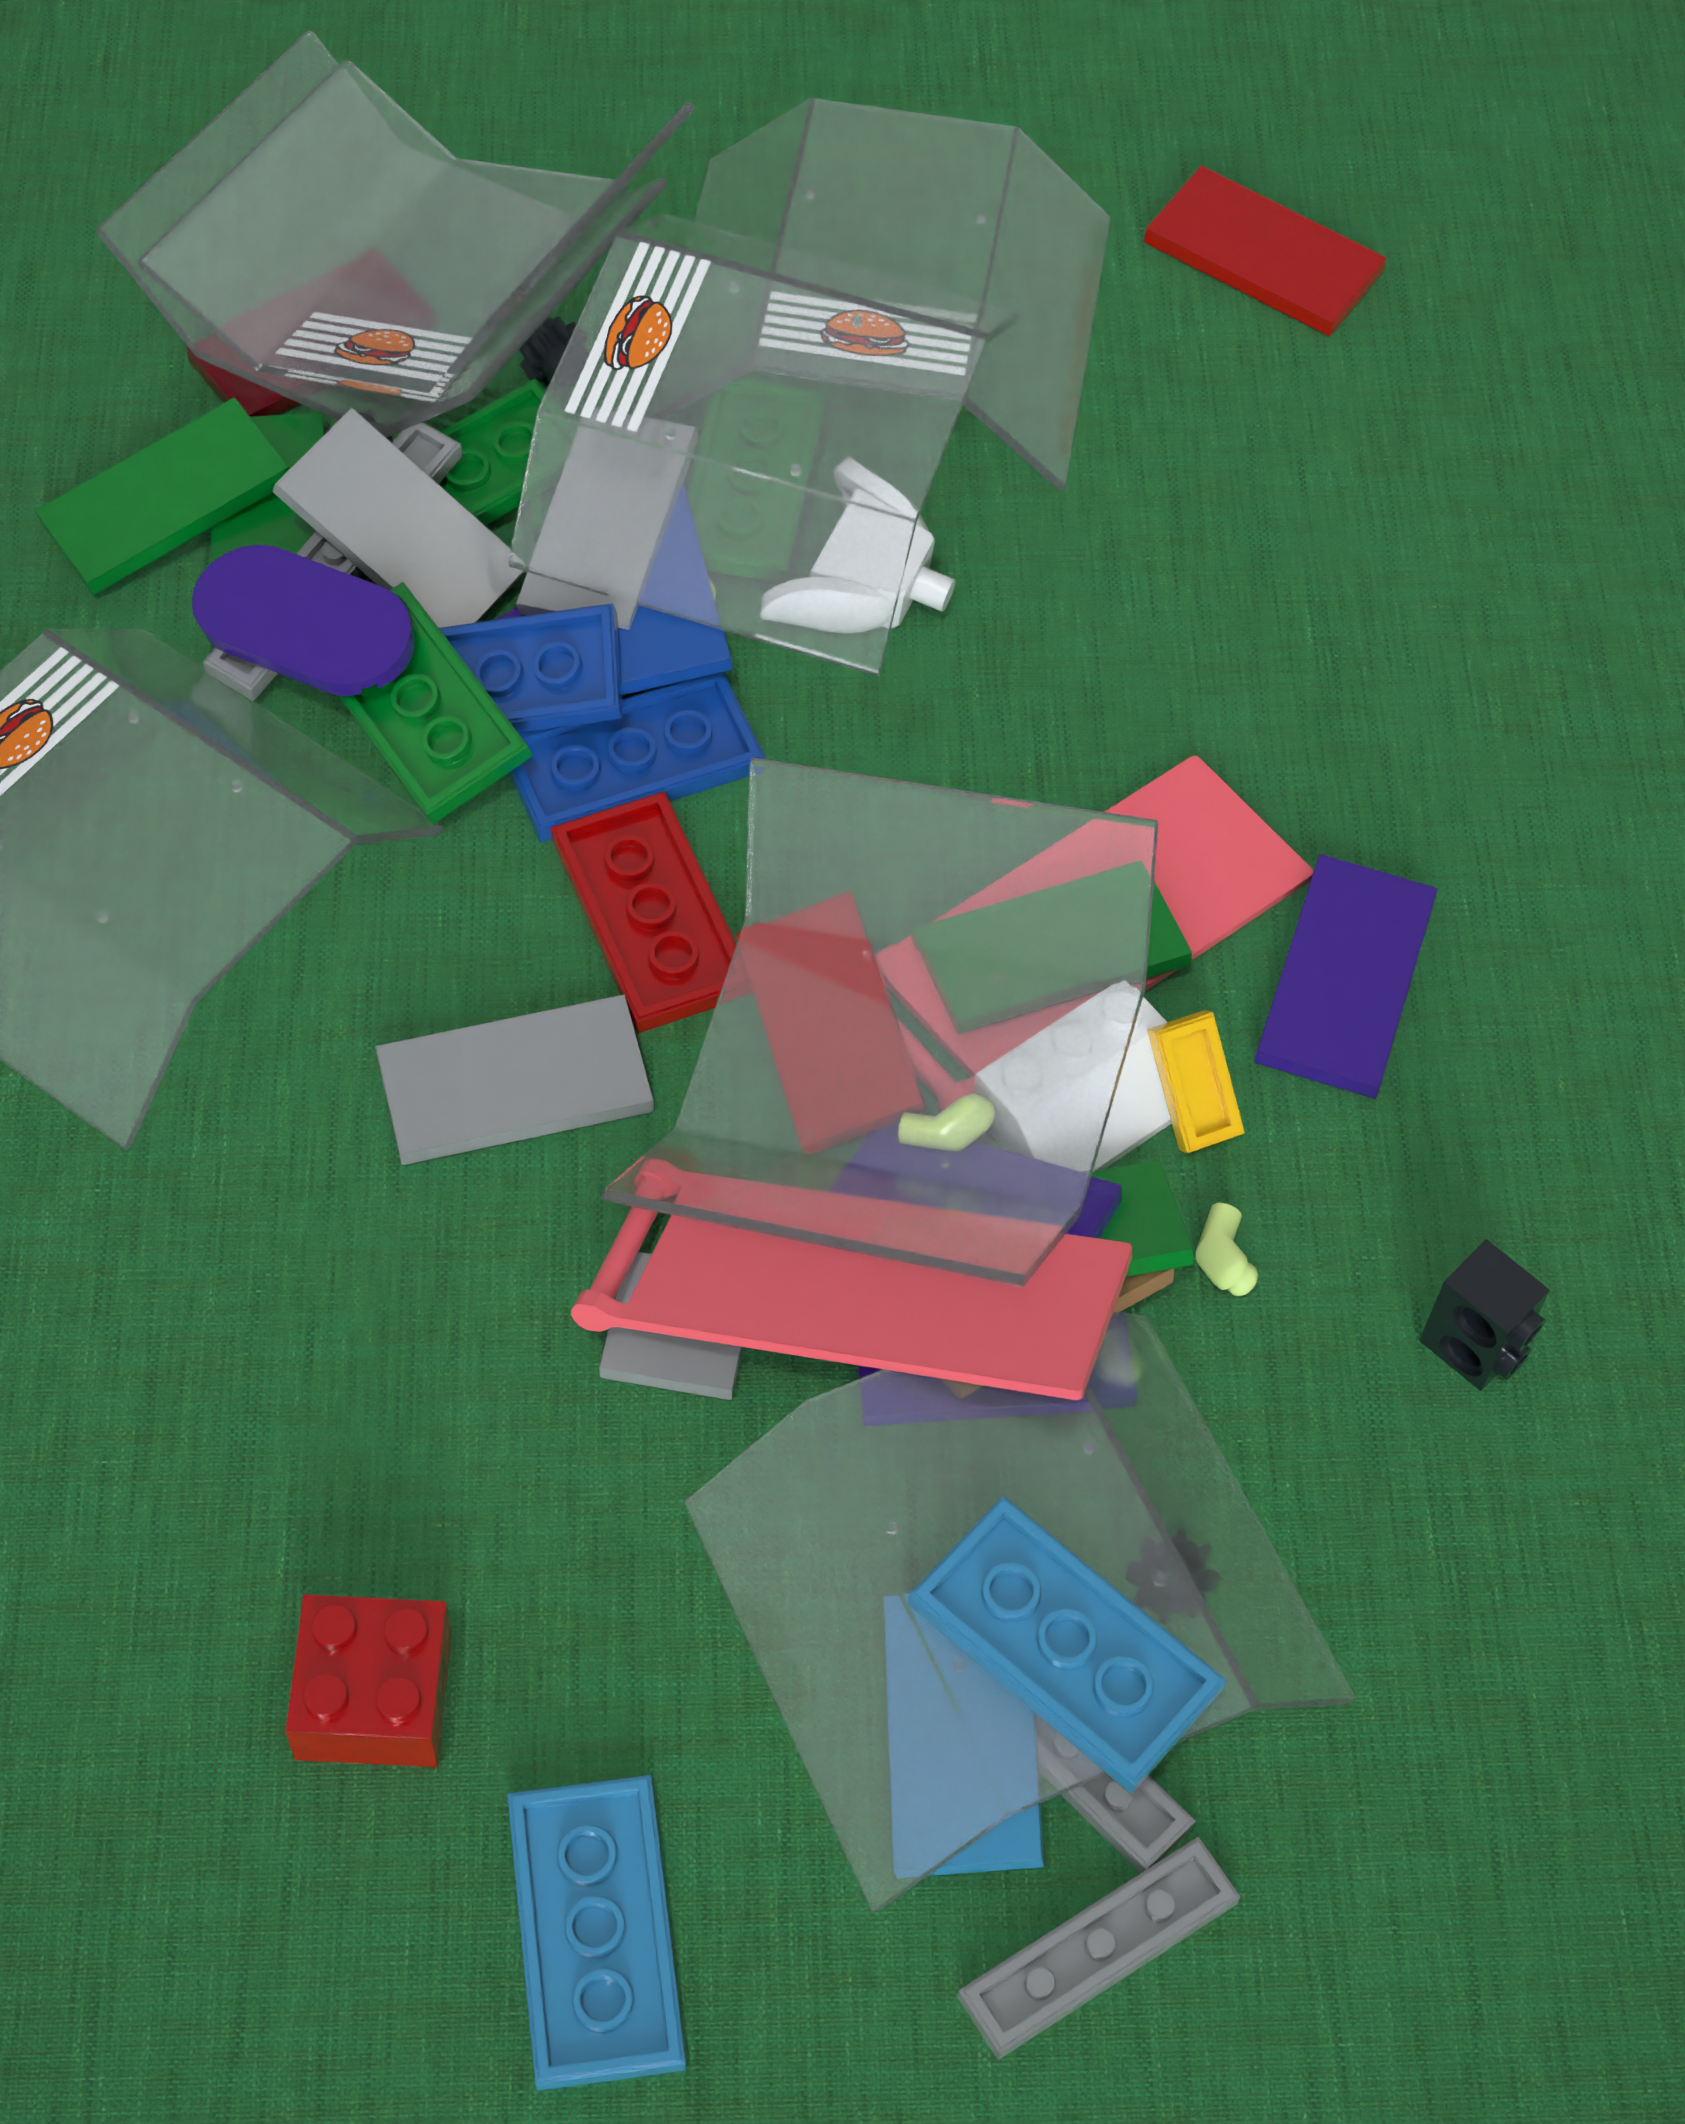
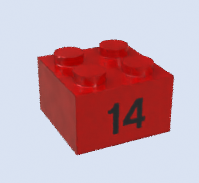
[285,1594,452,1767]

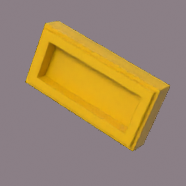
[1147,1010,1245,1153]

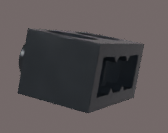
[1419,1239,1550,1391]

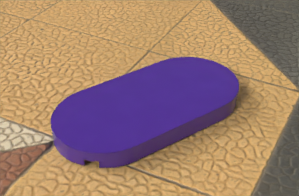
[192,545,415,696]

